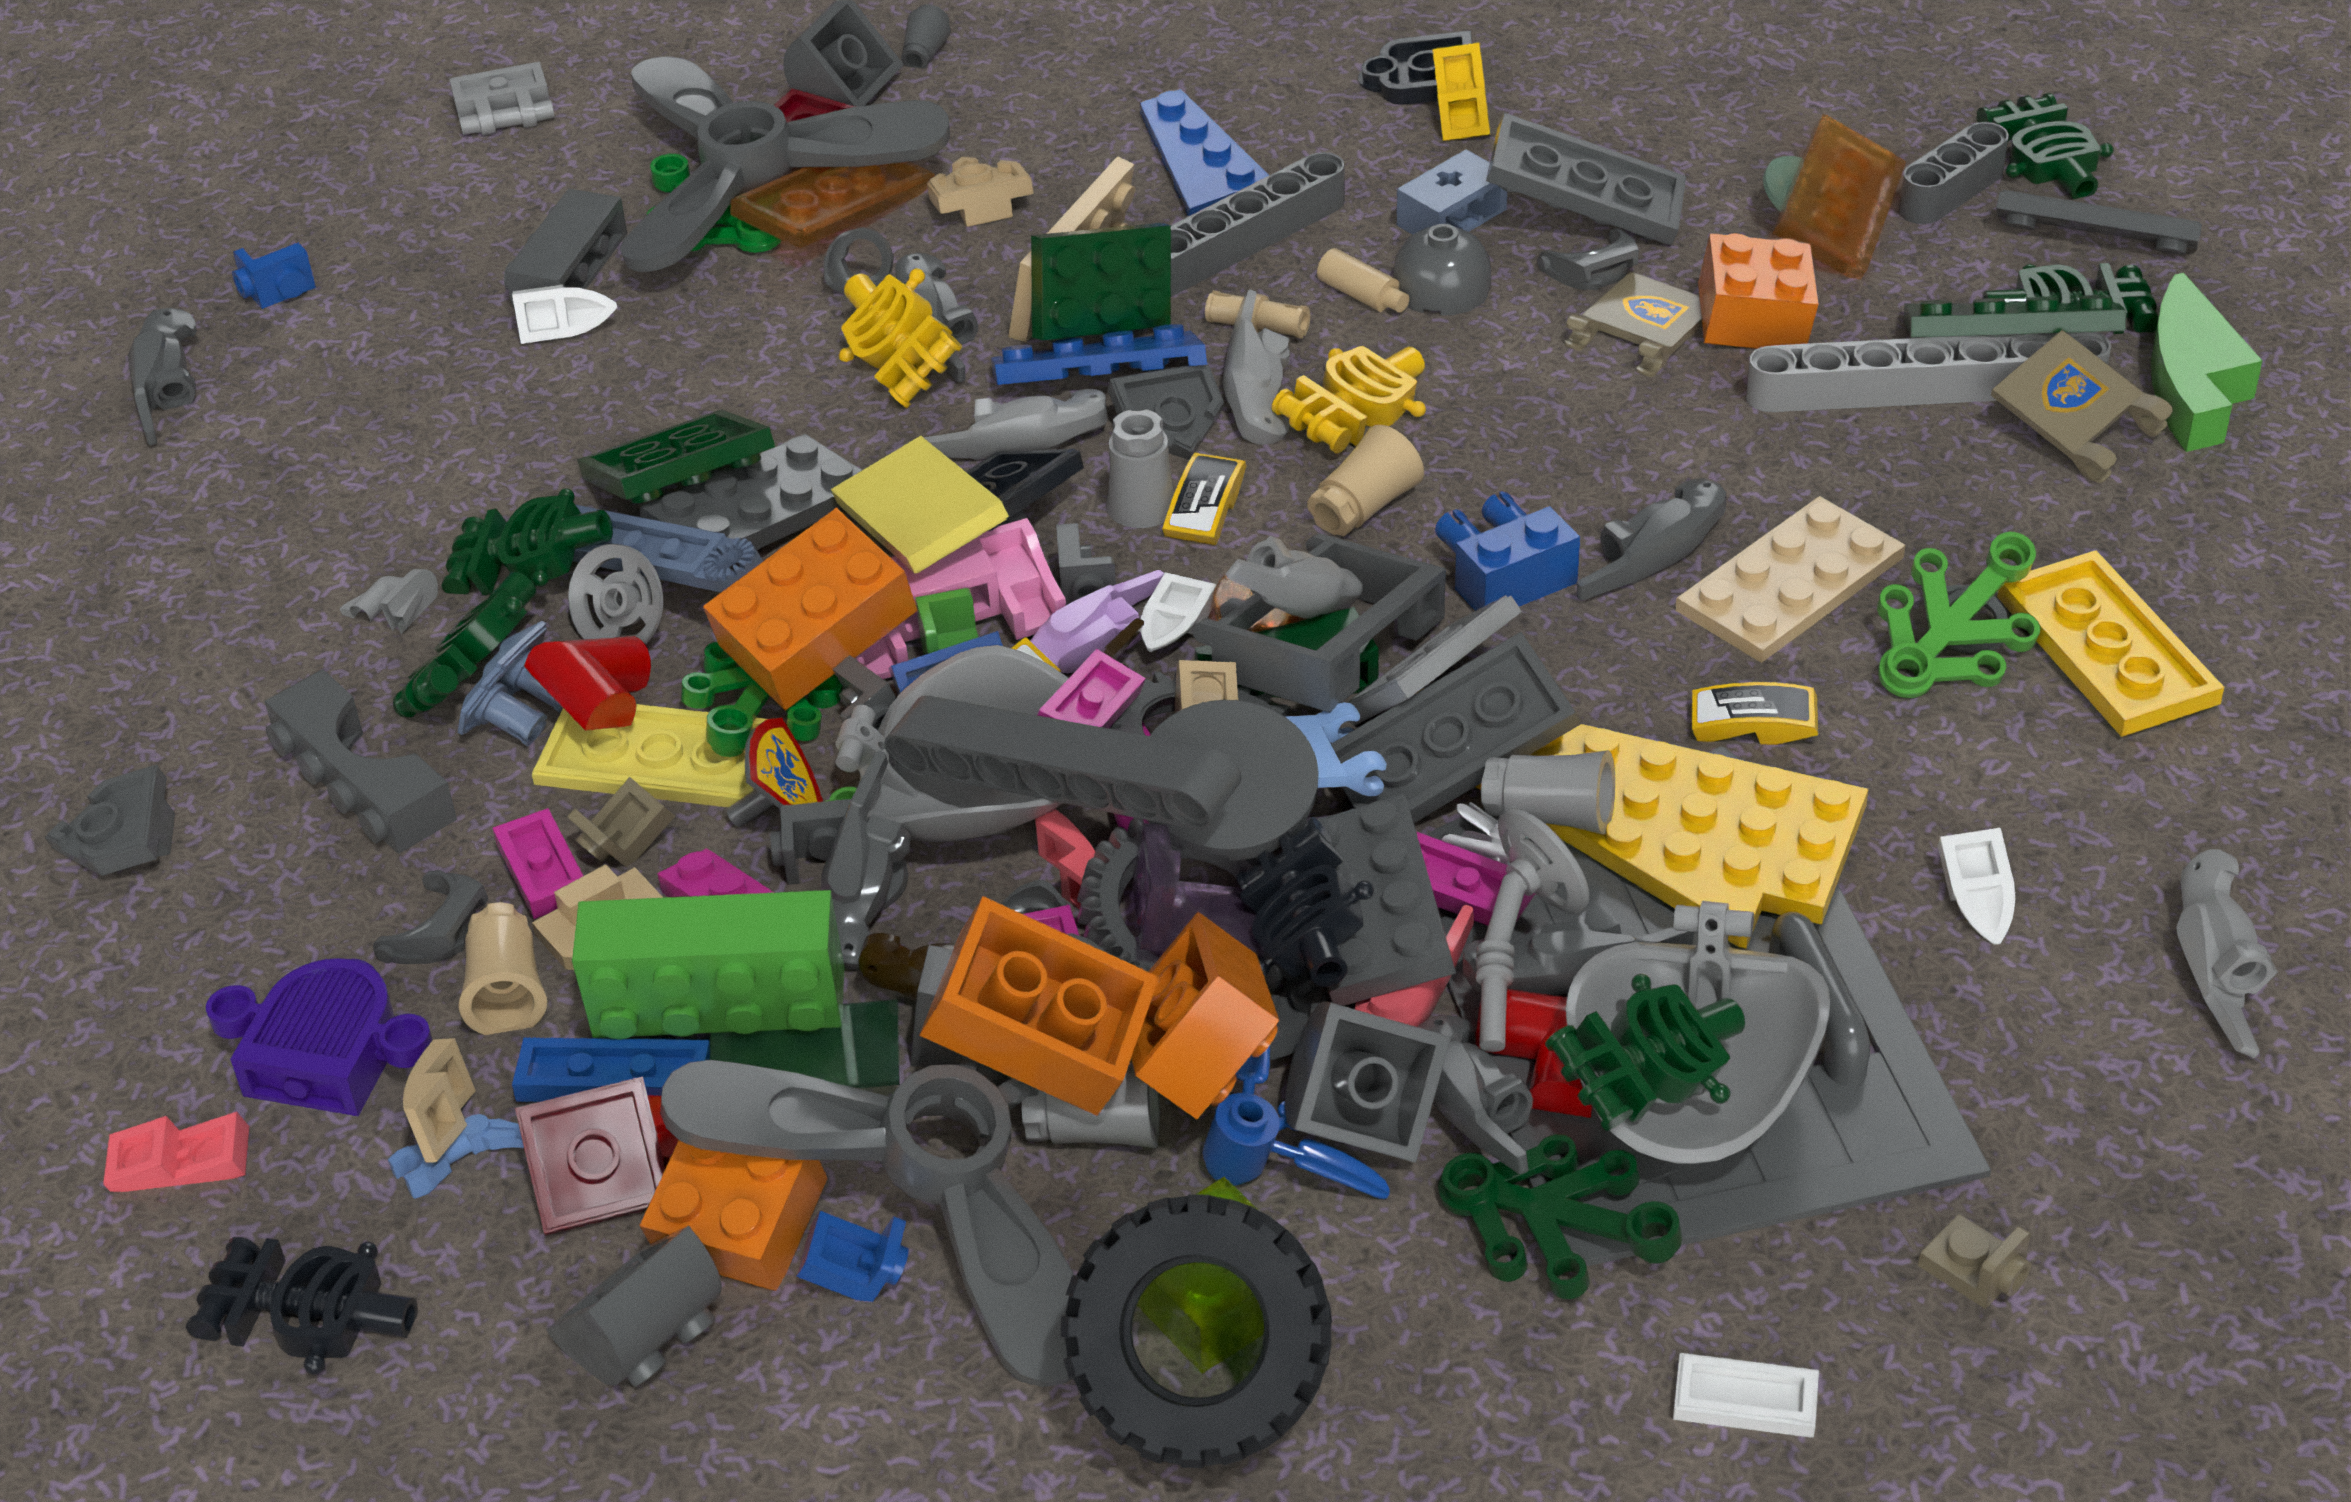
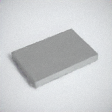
[1346,595,1522,726]

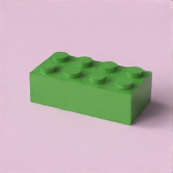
[572,890,845,1039]

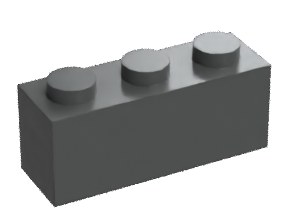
[504,188,628,308]

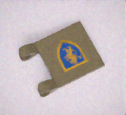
[1565,272,1702,377]
[1990,330,2173,483]

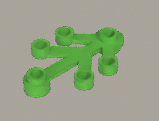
[1877,532,2040,698]

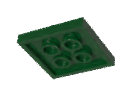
[577,409,775,503]

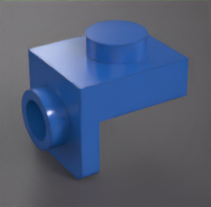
[232,242,316,309]
[797,1211,909,1302]

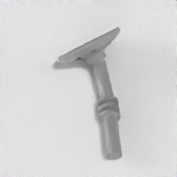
[568,496,663,644]
[1475,808,1590,1052]

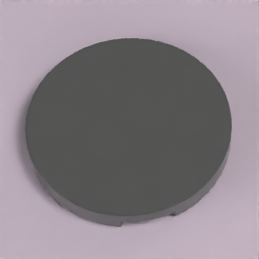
[1147,700,1319,861]

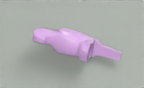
[1030,570,1164,673]

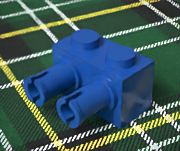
[1435,491,1580,611]

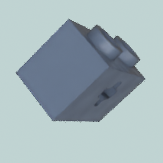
[1397,149,1507,235]

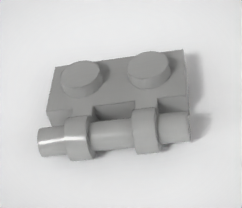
[449,61,555,136]

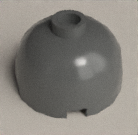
[1393,224,1491,315]

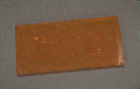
[1772,114,1906,280]
[731,161,935,249]

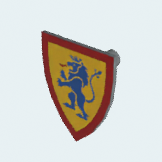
[727,718,823,827]

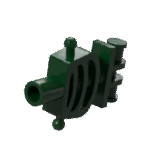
[1976,93,2114,199]
[1982,263,2159,334]
[441,488,613,595]
[393,572,537,718]
[1545,973,1745,1131]

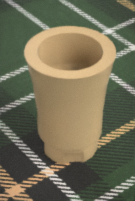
[1307,425,1424,537]
[459,902,547,1035]

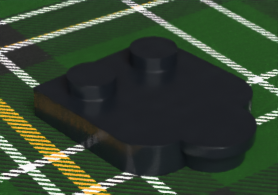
[1358,30,1473,105]

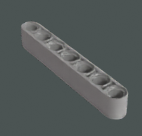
[1746,332,2111,412]

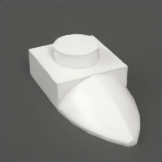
[512,284,617,344]
[1141,572,1217,652]
[1938,828,2015,945]

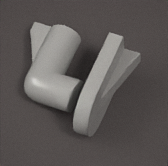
[340,569,438,634]

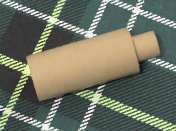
[1317,248,1409,313]

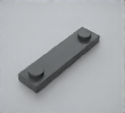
[1996,190,2202,255]

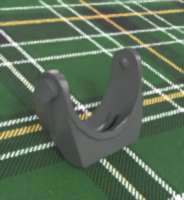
[1537,228,1639,290]
[373,870,489,964]

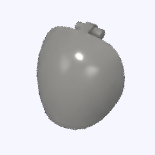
[835,645,1068,842]
[1566,901,1830,1163]

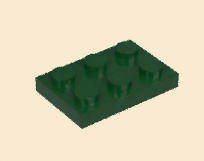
[1031,223,1171,341]

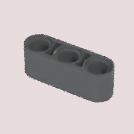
[1899,122,2009,224]

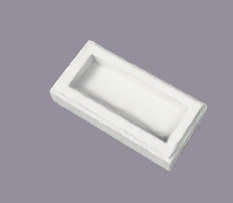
[1673,1353,1819,1438]

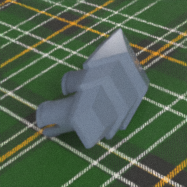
[457,621,563,747]

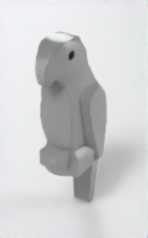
[1222,289,1290,445]
[923,389,1108,461]
[1226,536,1363,619]
[2176,849,2278,1058]

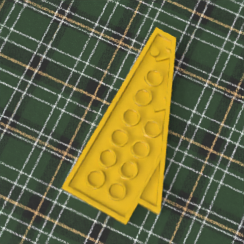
[1417,688,1868,949]

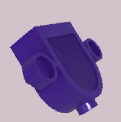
[206,958,433,1116]

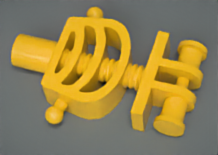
[839,268,963,408]
[1271,346,1426,454]

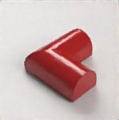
[524,636,651,731]
[1476,989,1593,1118]

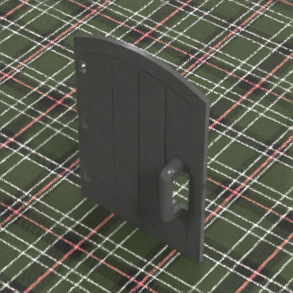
[1426,807,1991,1266]

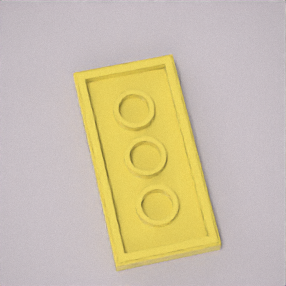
[830,436,1009,574]
[532,704,785,807]

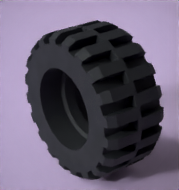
[1061,1194,1332,1468]

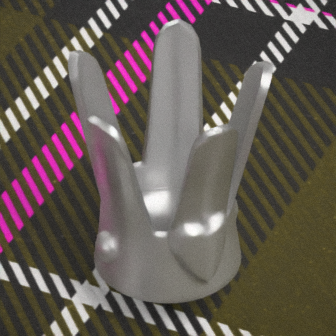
[1442,802,1528,865]

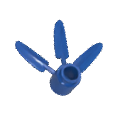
[1203,1046,1390,1199]

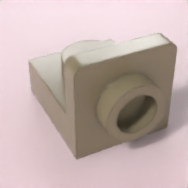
[1918,1214,2032,1309]

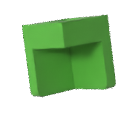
[915,588,978,655]

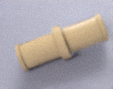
[1205,290,1310,339]

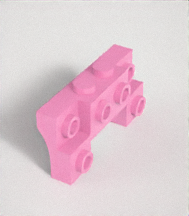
[855,518,1066,679]

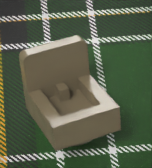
[567,777,675,867]

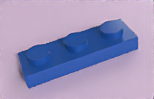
[512,1037,712,1102]

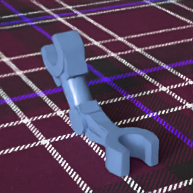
[388,1114,524,1199]

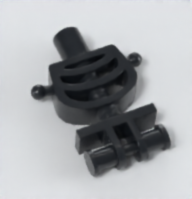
[1236,817,1374,987]
[186,1237,418,1375]

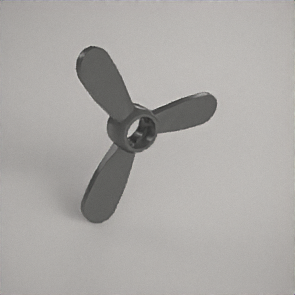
[620,56,951,272]
[660,933,1105,1387]

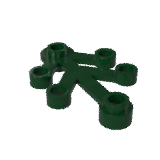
[1438,1134,1682,1299]

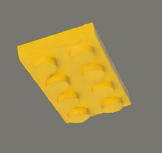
[1997,550,2225,737]

